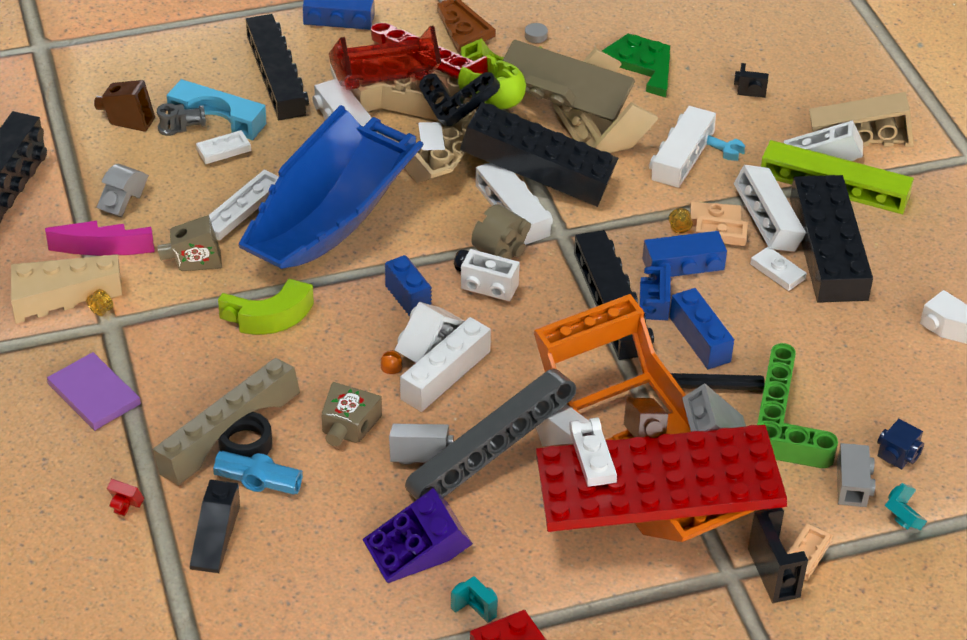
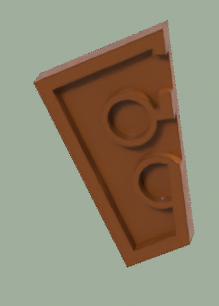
[437,0,496,53]

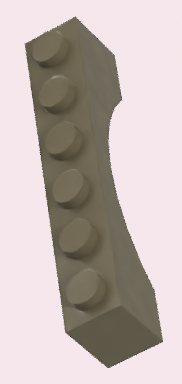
[152,358,300,486]

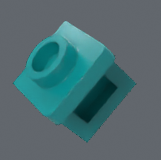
[884,483,927,530]
[451,576,498,623]

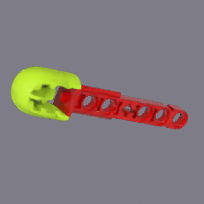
[371,23,526,109]

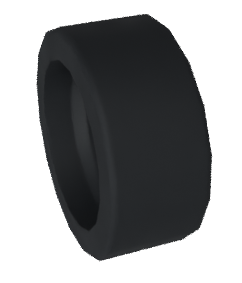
[218,412,272,458]

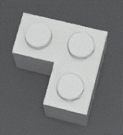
[395,302,464,363]

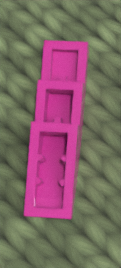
[45,221,155,256]

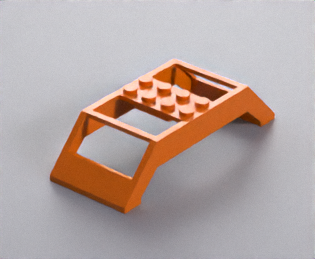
[534,294,756,542]

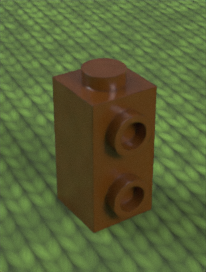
[624,397,668,438]

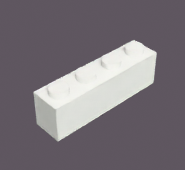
[312,78,382,135]
[649,106,716,188]
[476,163,553,245]
[734,165,806,252]
[400,317,491,412]

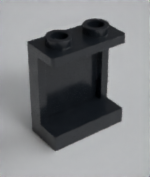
[748,508,808,603]

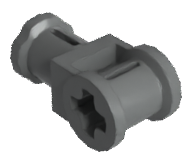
[157,103,206,136]

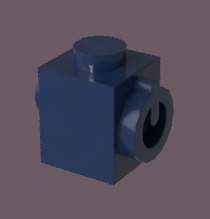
[877,418,924,470]

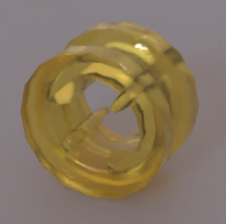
[668,208,693,233]
[87,289,113,316]

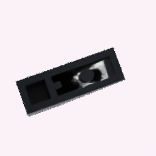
[190,479,240,573]

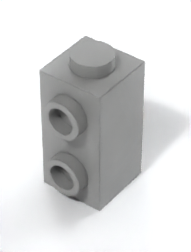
[389,424,454,464]
[837,443,875,507]

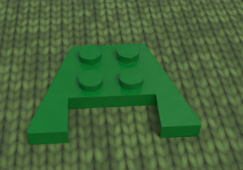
[602,33,670,98]

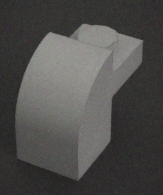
[96,164,149,217]

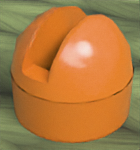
[381,350,402,374]

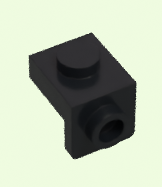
[734,63,769,98]

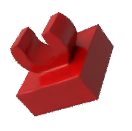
[107,478,144,516]

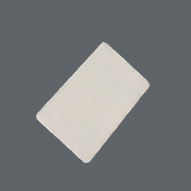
[418,122,445,150]

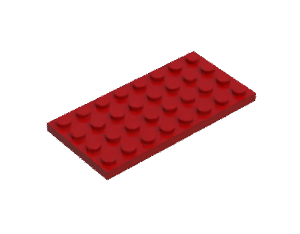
[536,424,787,532]

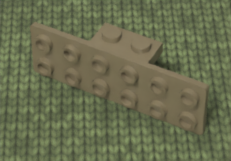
[502,40,635,122]

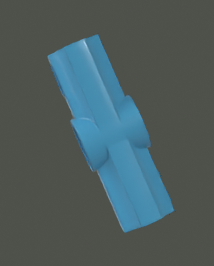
[213,451,303,495]

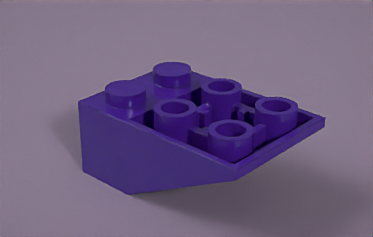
[363,488,473,583]

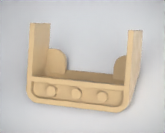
[553,48,659,153]

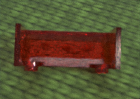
[329,26,441,90]

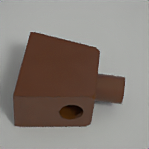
[94,80,155,132]

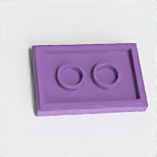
[47,352,141,431]

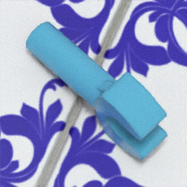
[707,135,745,161]

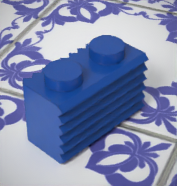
[385,255,432,316]

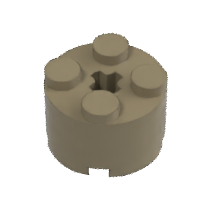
[471,204,531,259]

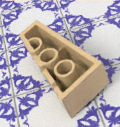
[809,92,914,147]
[11,255,122,324]

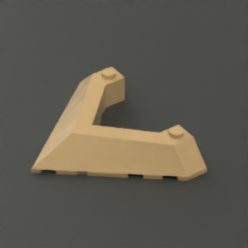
[339,59,478,183]

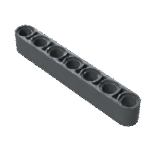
[405,369,576,500]

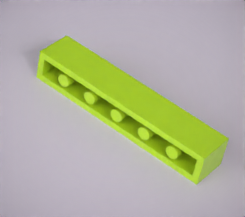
[761,140,914,215]

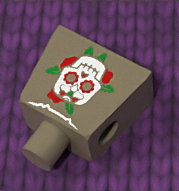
[158,215,222,271]
[321,382,382,447]

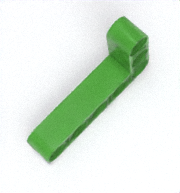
[757,343,838,468]

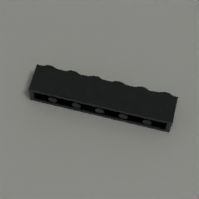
[245,14,309,121]
[574,230,654,360]

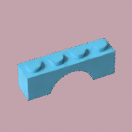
[166,79,267,140]

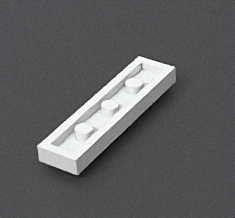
[209,169,279,241]

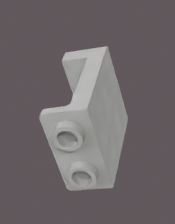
[682,383,746,432]

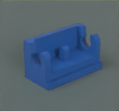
[640,265,671,321]

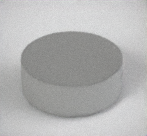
[525,23,548,43]

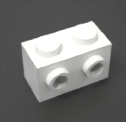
[461,249,520,301]

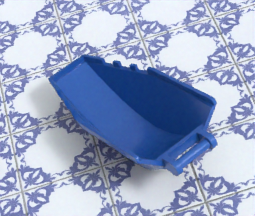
[239,105,424,269]

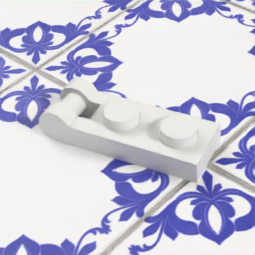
[569,417,617,487]

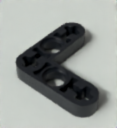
[419,72,500,127]

